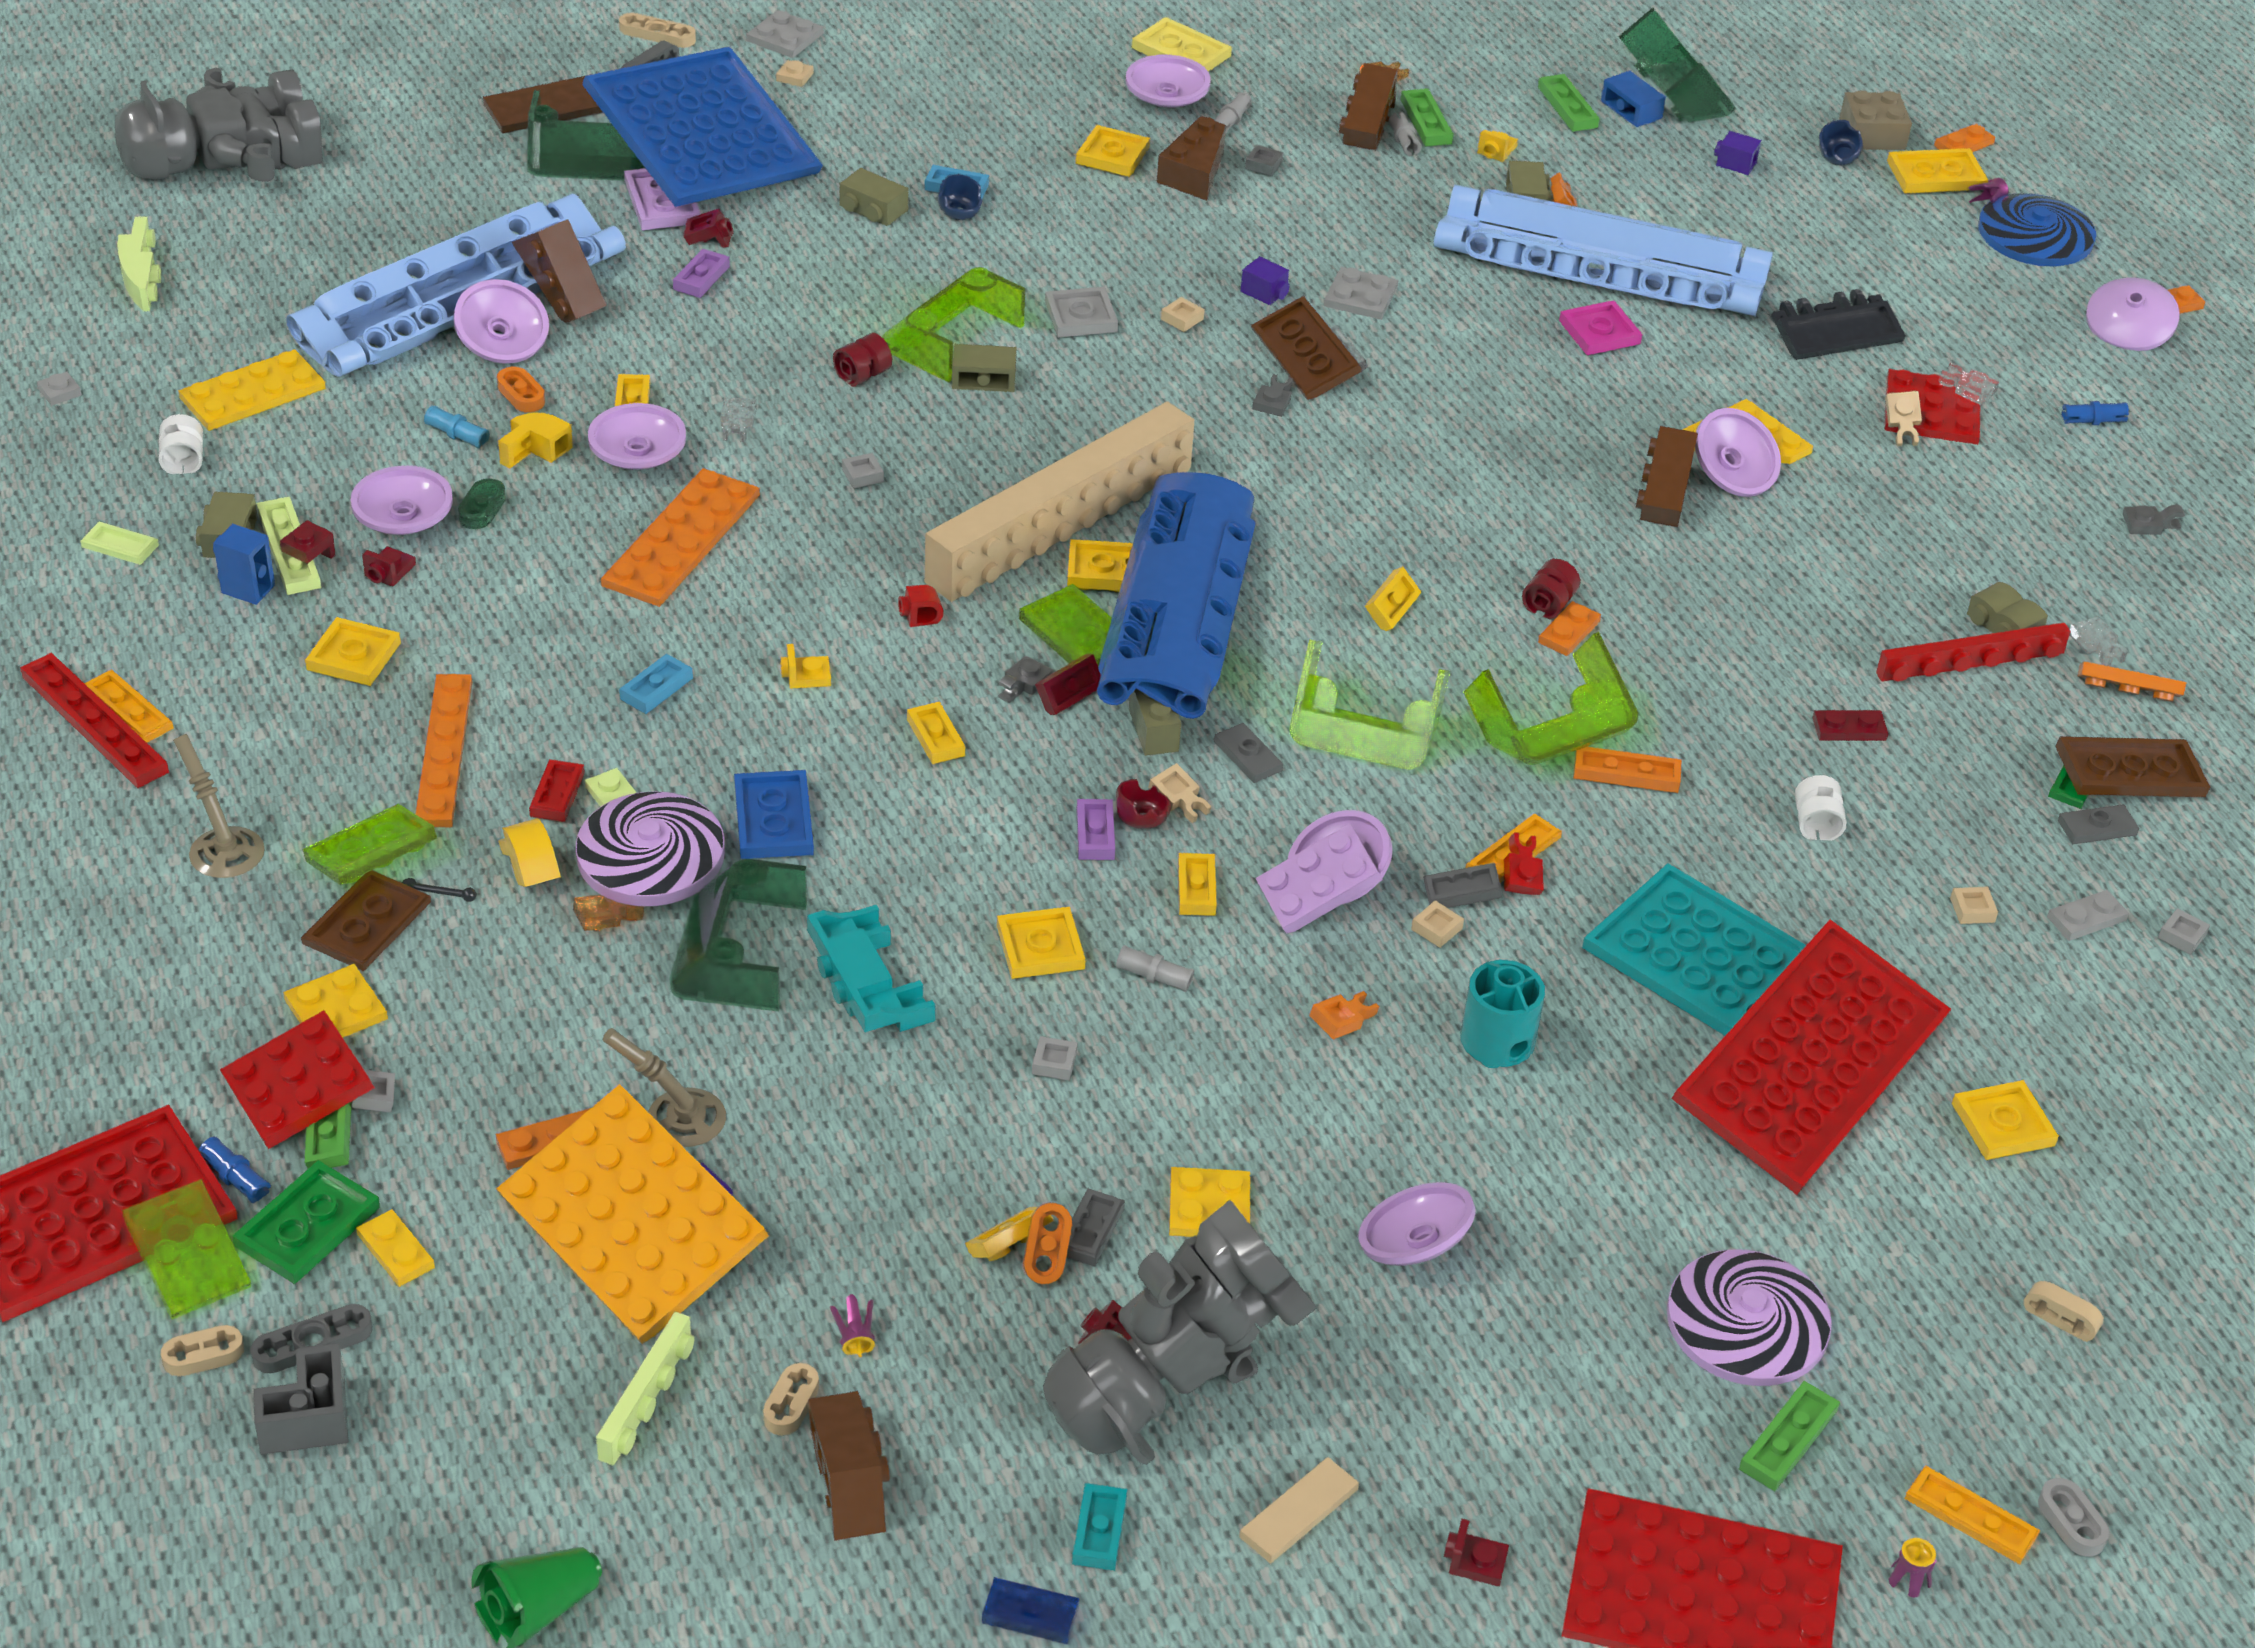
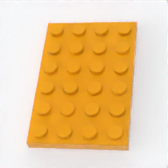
[496,1084,769,1344]

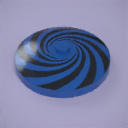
[1978,193,2096,267]

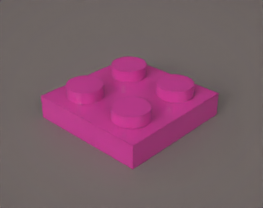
[1559,300,1643,355]

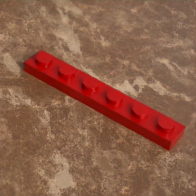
[1876,622,2071,682]
[20,652,169,788]

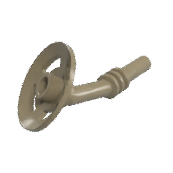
[173,734,265,878]
[602,1028,726,1147]

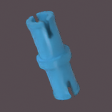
[424,405,490,448]

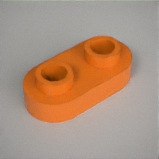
[497,367,545,413]
[1023,1202,1072,1284]

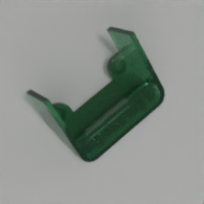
[1618,7,1736,123]
[527,90,645,181]
[670,859,807,1012]

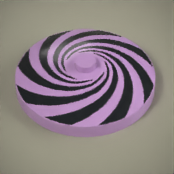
[576,791,725,906]
[1667,1249,1831,1386]

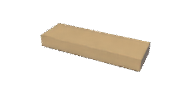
[1239,1457,1359,1564]

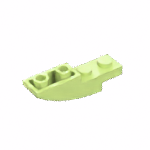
[117,217,161,311]

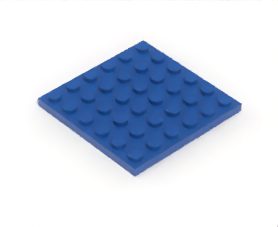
[582,46,823,207]

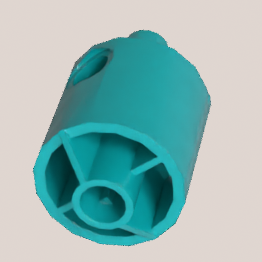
[1460,959,1545,1069]

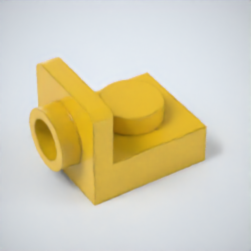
[1477,129,1518,162]
[780,644,831,689]

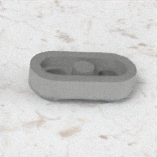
[2038,1478,2110,1557]

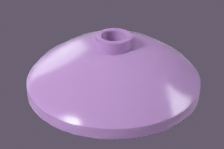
[1126,55,1211,108]
[2086,277,2179,351]
[454,279,549,363]
[588,403,686,470]
[1695,408,1781,497]
[351,466,453,535]
[1288,810,1392,905]
[1358,1182,1476,1266]

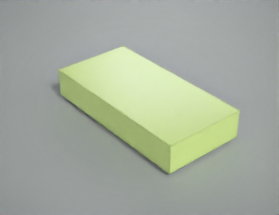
[81,522,159,565]

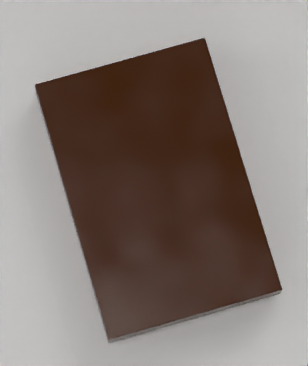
[301,869,431,972]

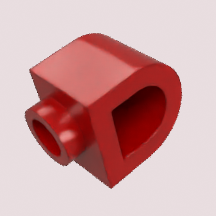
[898,585,944,627]

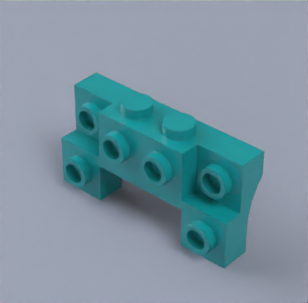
[807,904,936,1033]

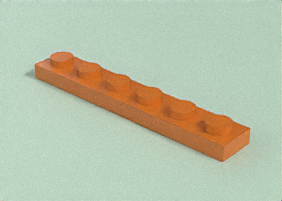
[415,674,472,828]

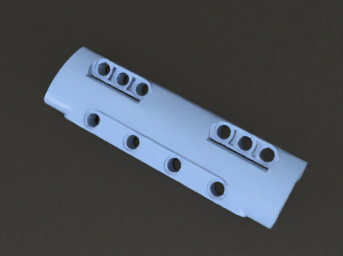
[1434,185,1773,316]
[286,194,626,377]

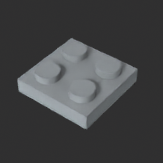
[746,10,824,58]
[1324,267,1398,320]
[1045,286,1118,338]

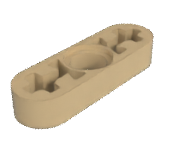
[619,13,696,48]

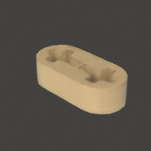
[2024,1281,2104,1342]
[161,1325,244,1376]
[763,1363,819,1436]

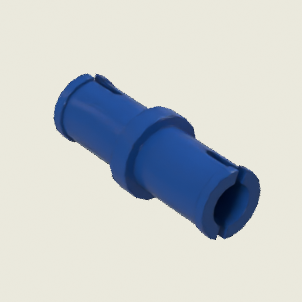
[2061,401,2129,425]
[199,1136,271,1204]

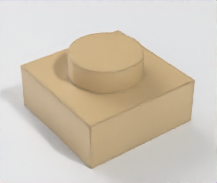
[776,60,813,87]
[1161,297,1205,332]
[1950,887,1998,924]
[1411,901,1464,948]

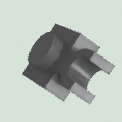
[1252,374,1293,417]

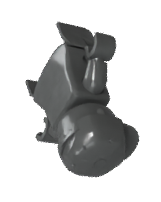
[114,68,322,182]
[1043,1200,1317,1465]

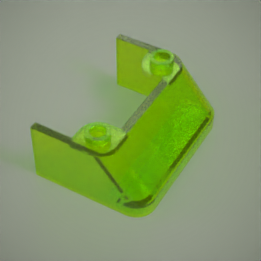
[882,267,1025,383]
[1463,632,1638,765]
[1289,639,1451,770]

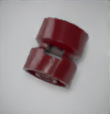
[833,332,893,387]
[1522,559,1581,620]

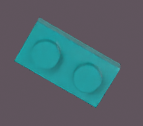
[1072,1483,1128,1571]

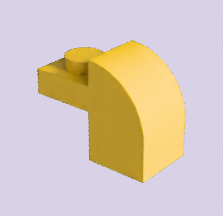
[498,413,573,469]
[498,818,561,887]

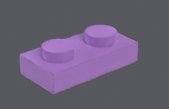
[673,249,730,298]
[1076,799,1115,860]

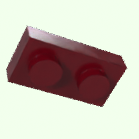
[1035,654,1101,715]
[1812,710,1888,741]

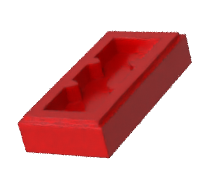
[529,759,585,822]

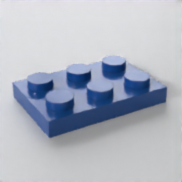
[734,770,814,859]

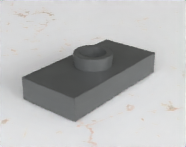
[1214,723,1283,783]
[2058,804,2139,845]
[1423,863,1502,908]
[1067,1188,1125,1267]

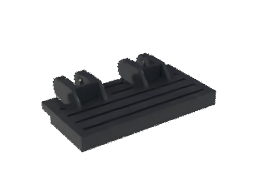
[1771,289,1906,360]

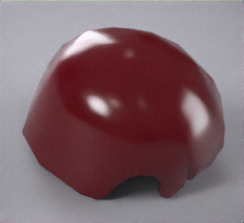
[1116,779,1171,829]

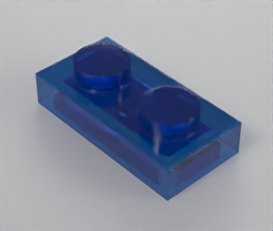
[982,1577,1080,1645]

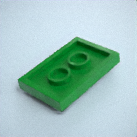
[232,1160,380,1284]

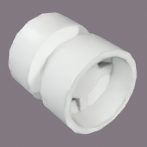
[159,414,203,474]
[1795,775,1847,841]

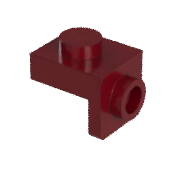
[280,520,336,564]

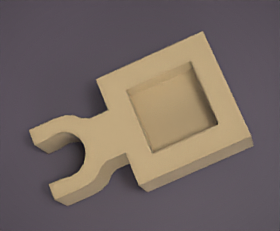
[1885,391,1922,446]
[1148,763,1212,823]

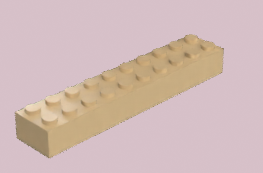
[925,401,1195,602]

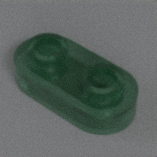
[458,478,506,529]

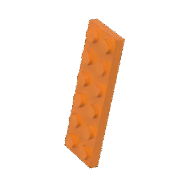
[601,468,760,607]

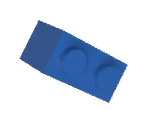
[1601,70,1666,128]
[213,524,275,605]

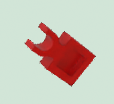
[1503,832,1544,895]

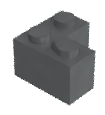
[253,1343,349,1455]

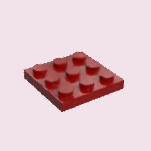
[1884,369,1981,445]
[220,1010,374,1150]

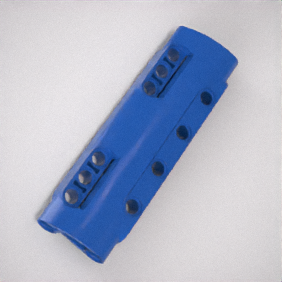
[1097,472,1256,719]

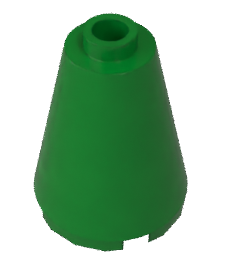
[471,1547,602,1648]

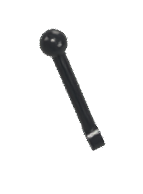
[402,878,477,902]

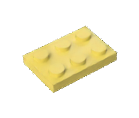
[1132,17,1232,72]

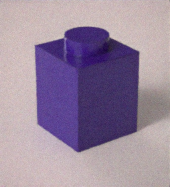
[1714,130,1762,175]
[1240,256,1290,305]

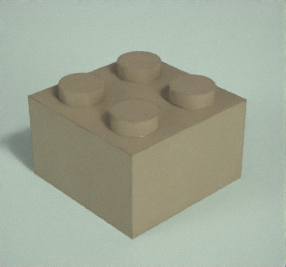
[1839,90,1912,150]

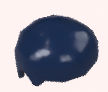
[1819,120,1863,166]
[938,174,983,220]

